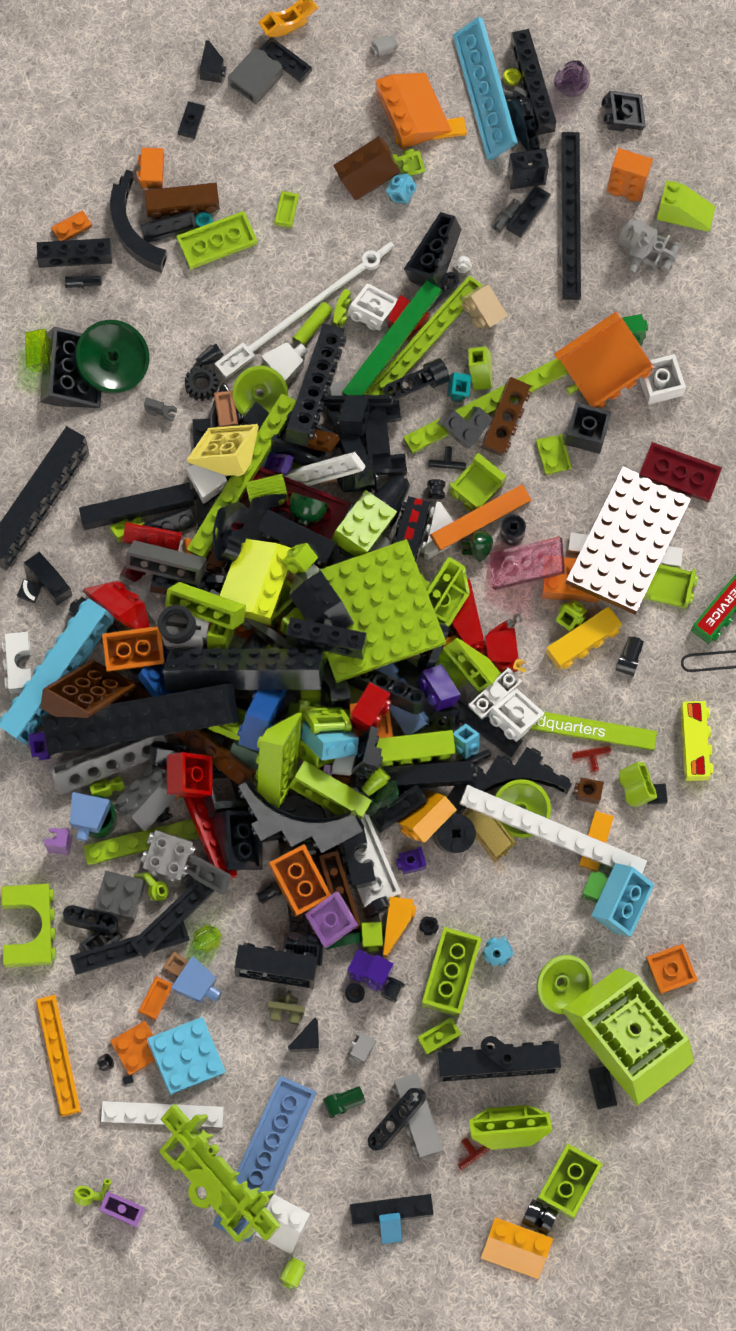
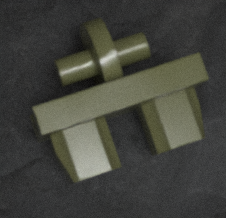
[268,990,305,1025]

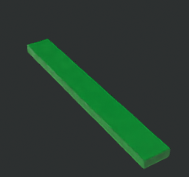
[342,280,442,395]

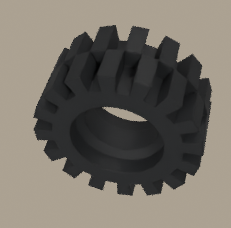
[185,365,219,401]

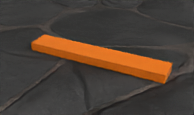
[429,484,532,551]

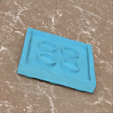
[147,1017,226,1095]

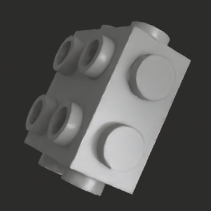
[140,829,195,882]

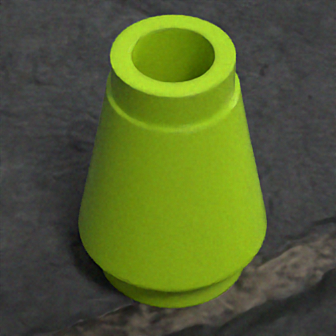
[362,767,390,796]

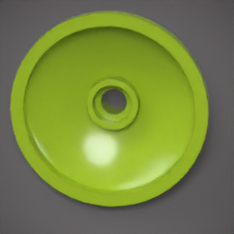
[232,365,288,415]
[495,780,551,838]
[536,955,593,1014]

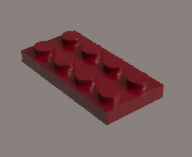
[639,442,722,503]

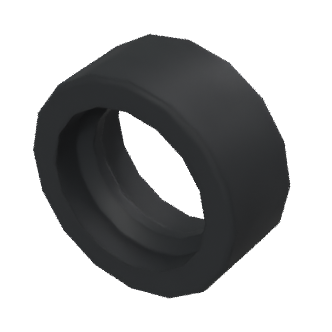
[157,605,196,644]

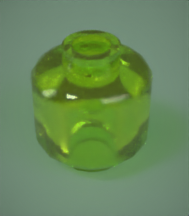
[192,924,223,954]

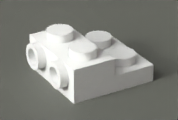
[348,283,398,331]
[488,688,544,742]

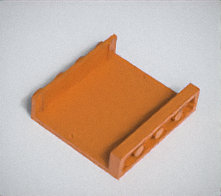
[554,312,655,409]

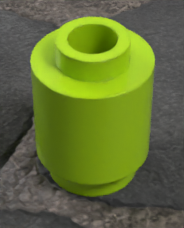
[279,1257,306,1290]

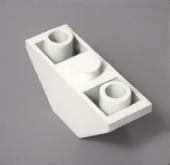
[421,501,453,560]
[468,668,522,719]

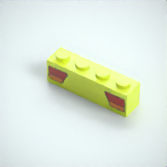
[680,701,713,781]

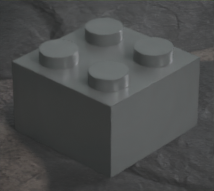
[95,870,145,922]

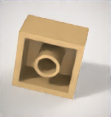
[461,284,508,330]

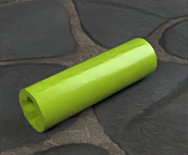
[292,302,333,346]

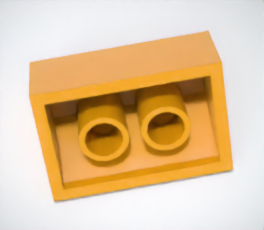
[481,1217,553,1280]

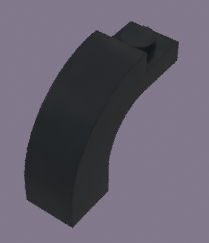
[321,663,351,709]

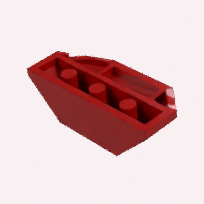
[82,581,150,630]

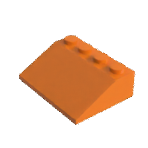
[376,73,452,150]

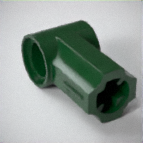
[323,1086,366,1118]

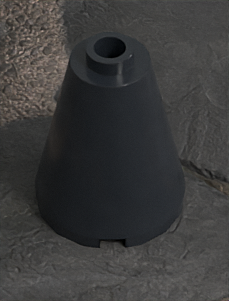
[372,475,410,527]

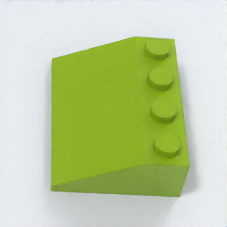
[255,713,302,808]

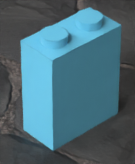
[301,721,359,760]

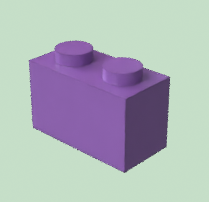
[99,1191,147,1228]

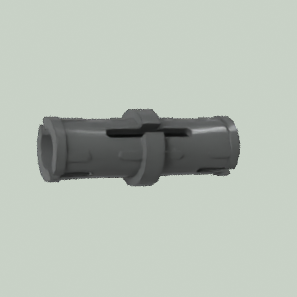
[491,198,522,233]

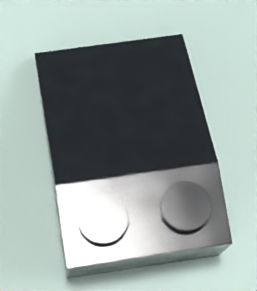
[214,810,263,870]

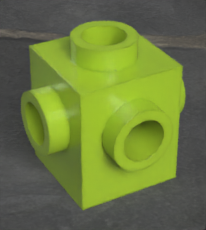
[555,599,587,632]

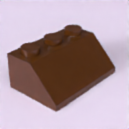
[333,136,401,201]

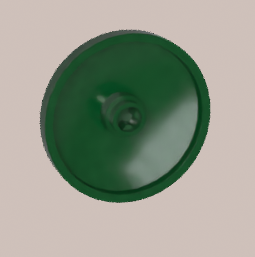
[75,320,150,394]

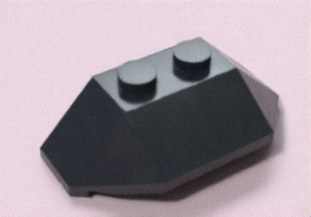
[289,564,354,629]

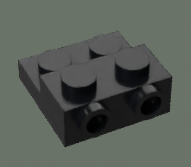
[601,90,646,131]
[351,726,383,779]

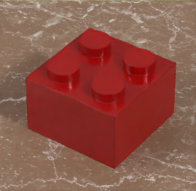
[350,682,391,733]
[167,752,212,798]

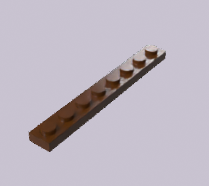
[129,682,256,785]

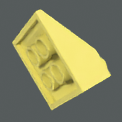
[187,424,259,476]

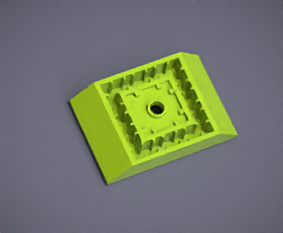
[561,967,694,1106]

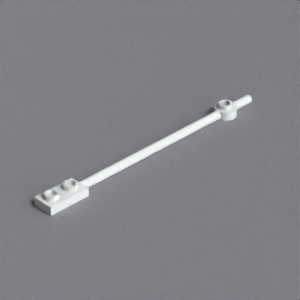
[214,242,395,380]

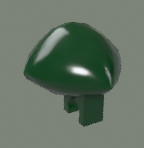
[462,530,493,562]

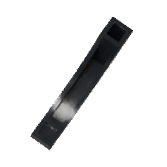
[110,170,167,273]

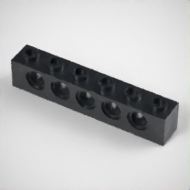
[511,29,557,135]

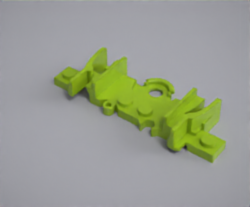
[159,1104,281,1243]

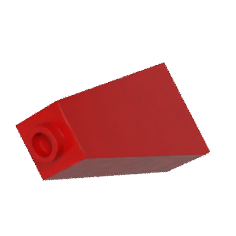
[450,579,485,652]

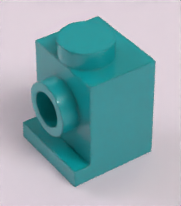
[447,372,471,402]

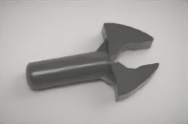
[503,87,528,100]

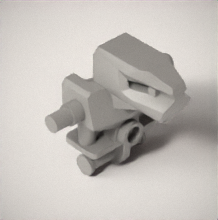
[619,218,681,274]

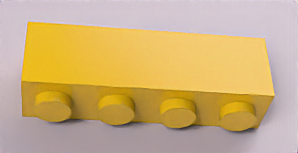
[545,606,622,670]

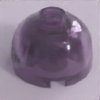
[554,60,590,97]

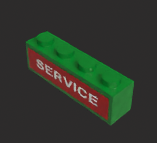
[691,574,736,644]

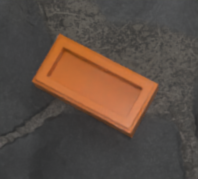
[138,976,173,1021]

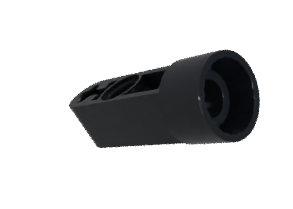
[379,358,450,400]

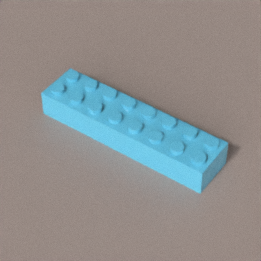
[0,598,115,745]

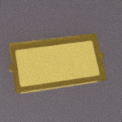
[463,808,517,863]

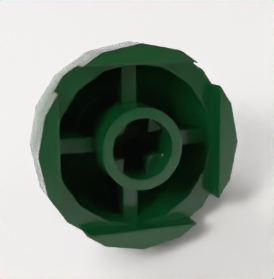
[289,493,329,525]

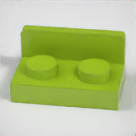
[390,148,426,182]

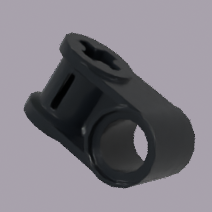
[150,741,188,766]

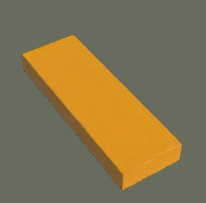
[579,811,614,872]

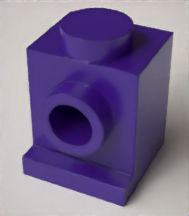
[28,732,55,761]
[396,847,426,875]

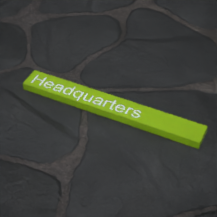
[529,712,657,751]

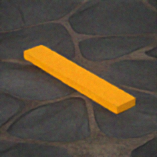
[36,995,81,1117]

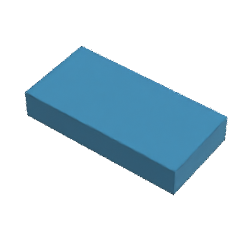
[379,1213,402,1244]

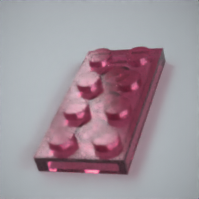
[490,536,565,590]

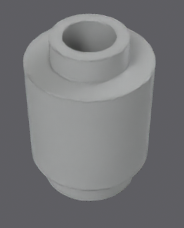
[370,35,398,58]

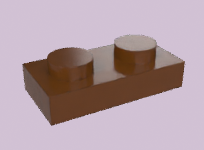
[301,429,340,453]

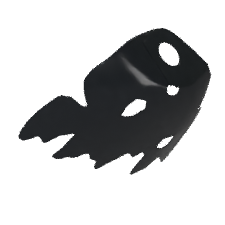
[213,494,286,562]

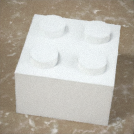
[639,354,686,405]

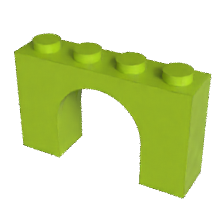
[1,883,57,968]

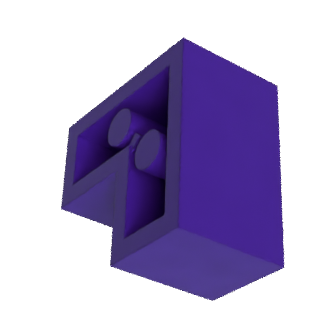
[347,949,394,992]

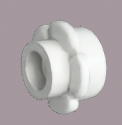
[454,256,472,273]

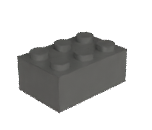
[113,764,177,831]

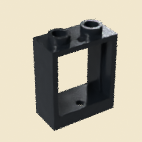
[507,148,549,190]
[203,764,249,818]

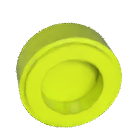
[503,68,521,86]

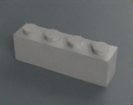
[392,1072,443,1159]

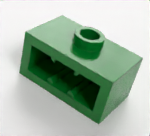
[622,314,648,345]

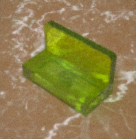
[25,328,48,372]

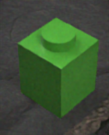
[581,872,608,903]

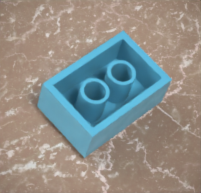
[591,863,655,937]

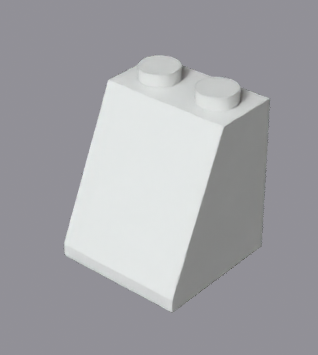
[256,1194,311,1255]

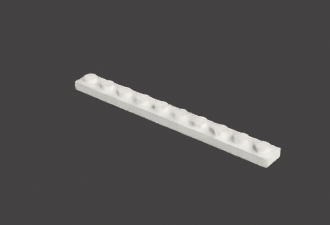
[459,785,647,874]

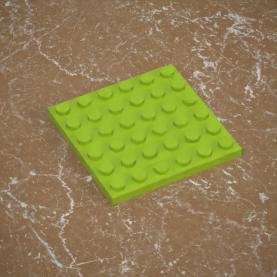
[320,539,446,683]

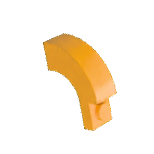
[258,0,319,37]

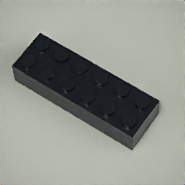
[436,1041,561,1082]

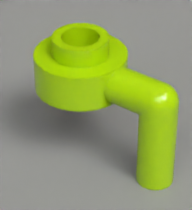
[133,872,169,901]
[73,1179,111,1206]

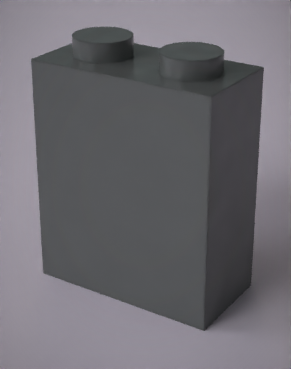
[228,47,283,104]

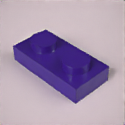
[264,453,294,475]

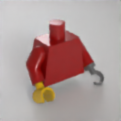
[480,614,527,673]

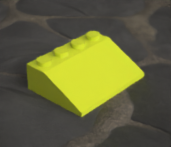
[220,539,290,625]

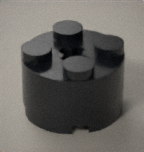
[433,814,476,853]

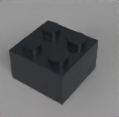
[564,402,612,454]

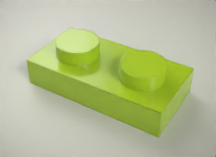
[417,1017,462,1055]

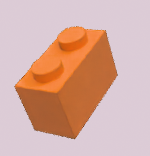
[137,148,164,188]

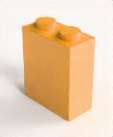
[397,790,457,843]

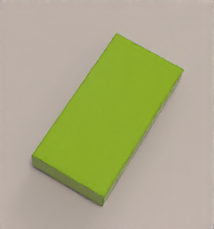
[274,191,299,228]

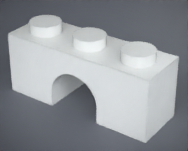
[2,632,33,694]

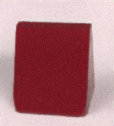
[120,565,146,585]

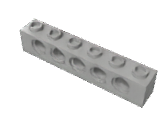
[49,735,166,795]

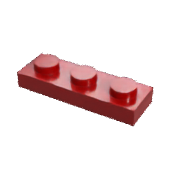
[122,522,182,551]

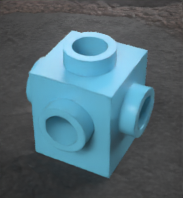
[386,174,417,204]
[453,724,480,759]
[482,935,514,967]

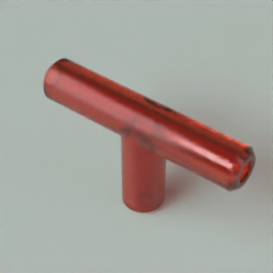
[572,746,611,772]
[457,1137,491,1170]

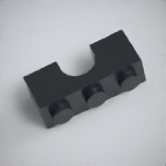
[339,830,376,889]

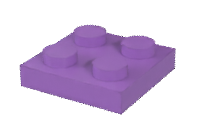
[305,892,359,948]

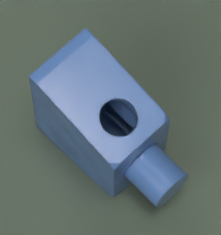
[70,792,111,841]
[171,956,222,1003]

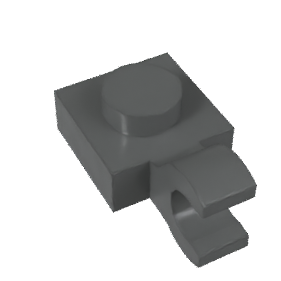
[144,397,177,422]

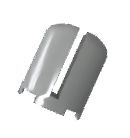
[161,614,210,649]

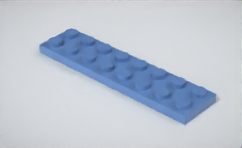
[213,1076,317,1243]

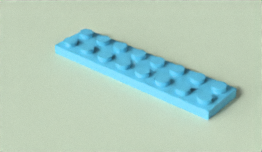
[453,17,518,160]

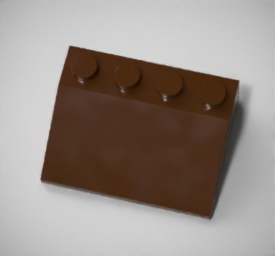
[40,660,137,718]

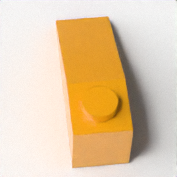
[383,897,417,959]

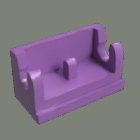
[44,828,73,855]

